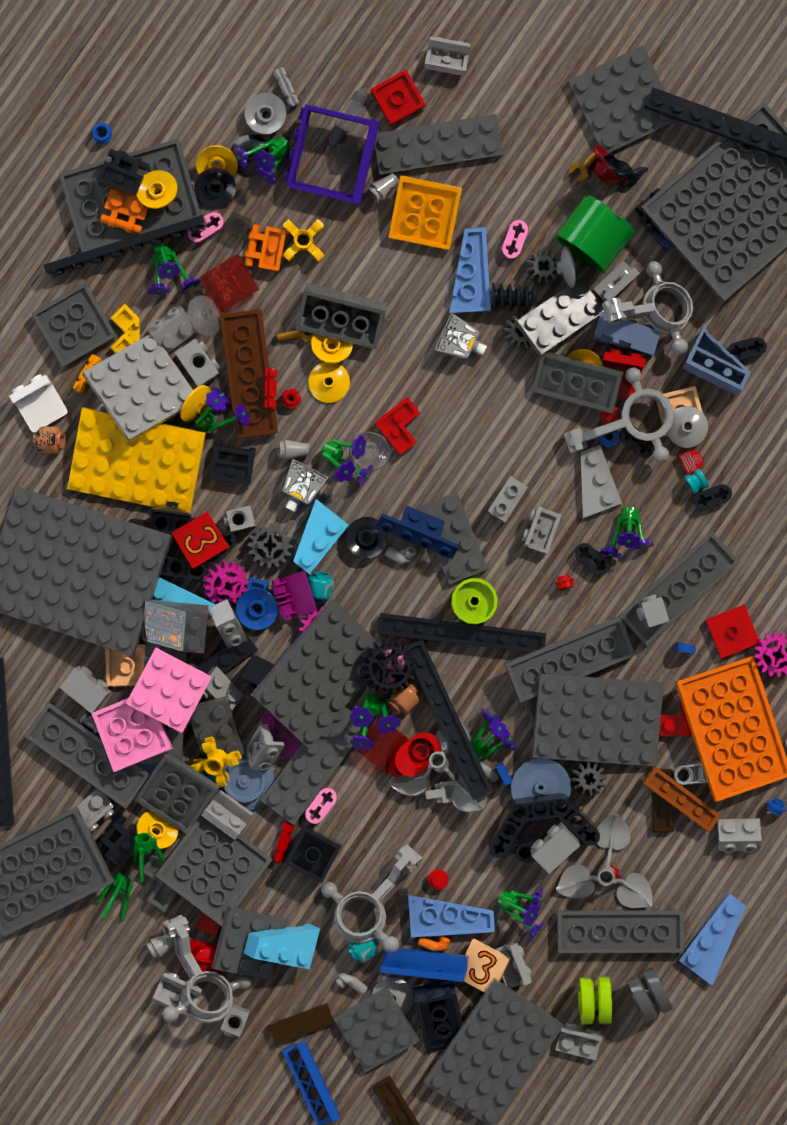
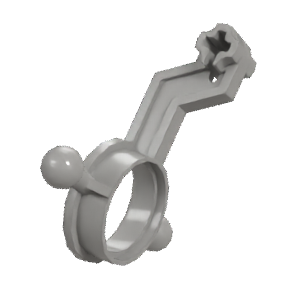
[602,261,693,355]
[563,367,674,463]
[321,845,423,953]
[162,915,252,1024]

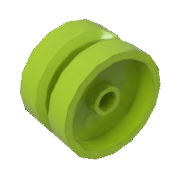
[451,578,498,624]
[578,977,612,1025]

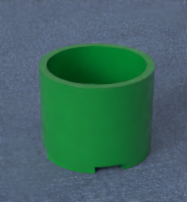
[555,195,636,274]

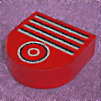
[678,450,703,475]

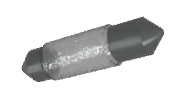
[328,88,367,146]

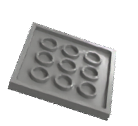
[82,334,193,442]

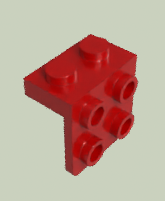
[602,349,646,401]

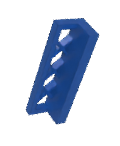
[380,948,469,982]
[282,1039,341,1125]

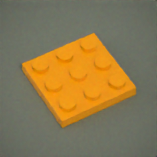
[388,175,462,250]

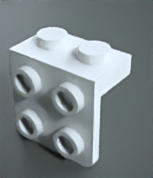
[9,374,68,432]

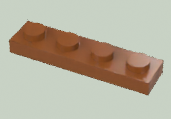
[642,766,721,832]

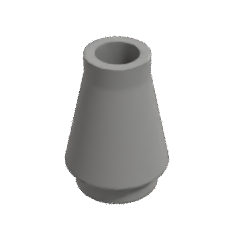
[368,173,399,202]
[278,439,309,460]
[146,935,175,959]

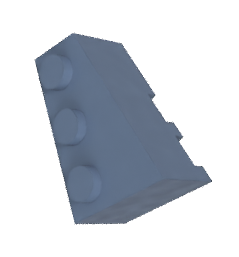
[592,312,660,357]
[682,326,751,396]

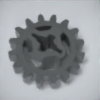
[248,523,293,568]

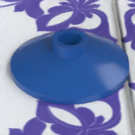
[236,588,278,630]

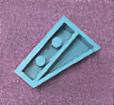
[293,499,349,575]
[152,577,216,619]
[244,924,320,970]

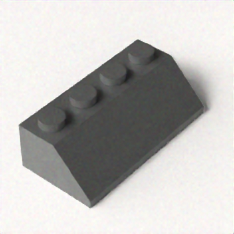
[295,283,388,349]

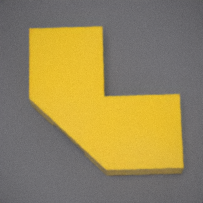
[110,304,140,353]

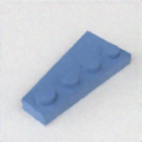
[449,227,491,314]
[678,893,746,986]
[408,895,495,937]

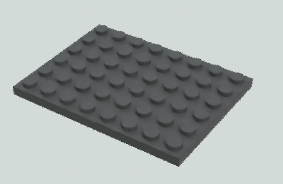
[640,101,787,302]
[0,486,172,656]

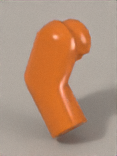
[418,936,450,952]

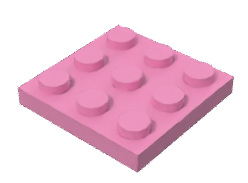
[126,648,212,733]
[92,698,173,772]

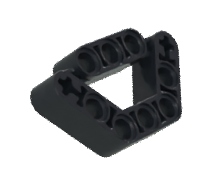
[128,514,237,580]
[488,793,600,862]

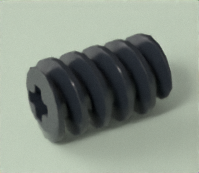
[490,283,534,312]

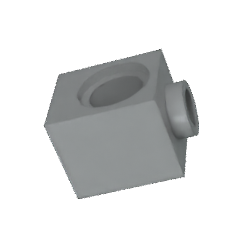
[223,506,256,533]
[221,1004,250,1038]

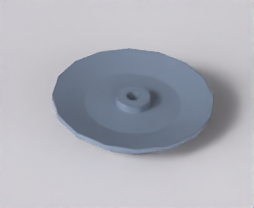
[216,751,275,810]
[511,758,571,812]

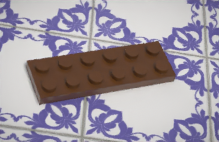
[220,309,278,439]

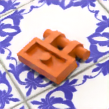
[100,188,149,234]
[244,224,287,272]

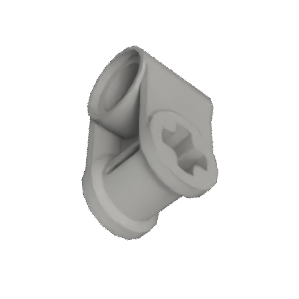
[672,761,708,785]

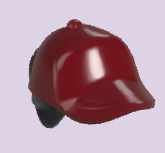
[593,145,648,187]

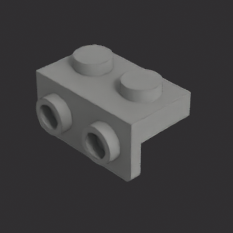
[424,37,471,76]
[148,305,199,353]
[522,506,562,554]
[201,666,244,710]
[717,818,762,853]
[495,943,532,989]
[152,973,202,1018]

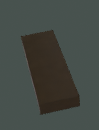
[650,769,674,832]
[268,1003,335,1045]
[372,1075,420,1125]

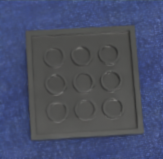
[568,45,678,154]
[155,814,273,927]

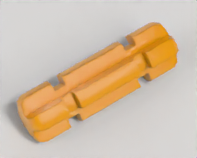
[73,354,101,393]

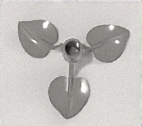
[389,717,487,812]
[556,814,653,908]

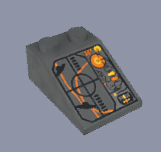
[142,599,209,653]

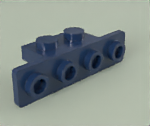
[375,506,459,559]

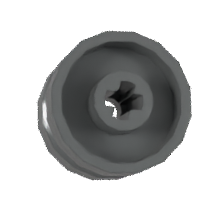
[626,967,673,1022]

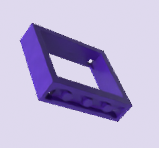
[284,104,380,204]

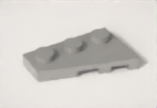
[580,445,622,518]

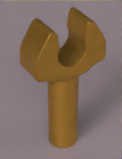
[568,152,598,183]
[277,330,313,343]

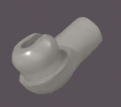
[385,546,416,564]
[479,761,499,783]
[336,973,368,995]

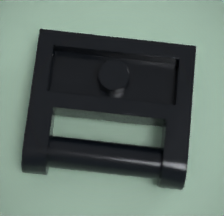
[209,442,256,485]

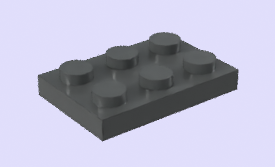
[190,696,245,762]

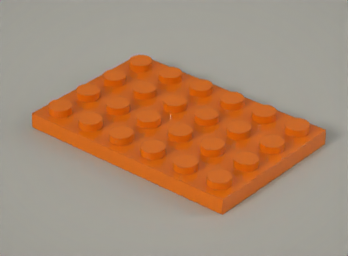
[675,656,787,802]

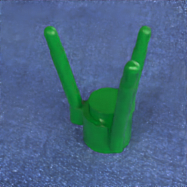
[132,833,165,883]
[95,872,134,921]

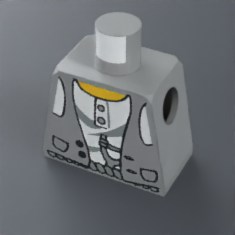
[435,313,487,360]
[283,459,329,512]

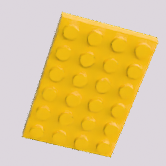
[67,407,206,513]

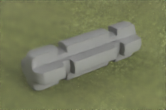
[274,67,299,108]

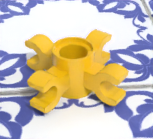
[283,219,324,262]
[190,736,242,788]

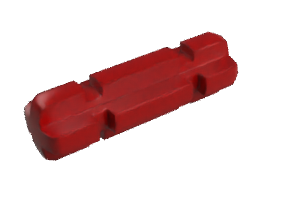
[264,368,277,409]
[273,822,294,863]

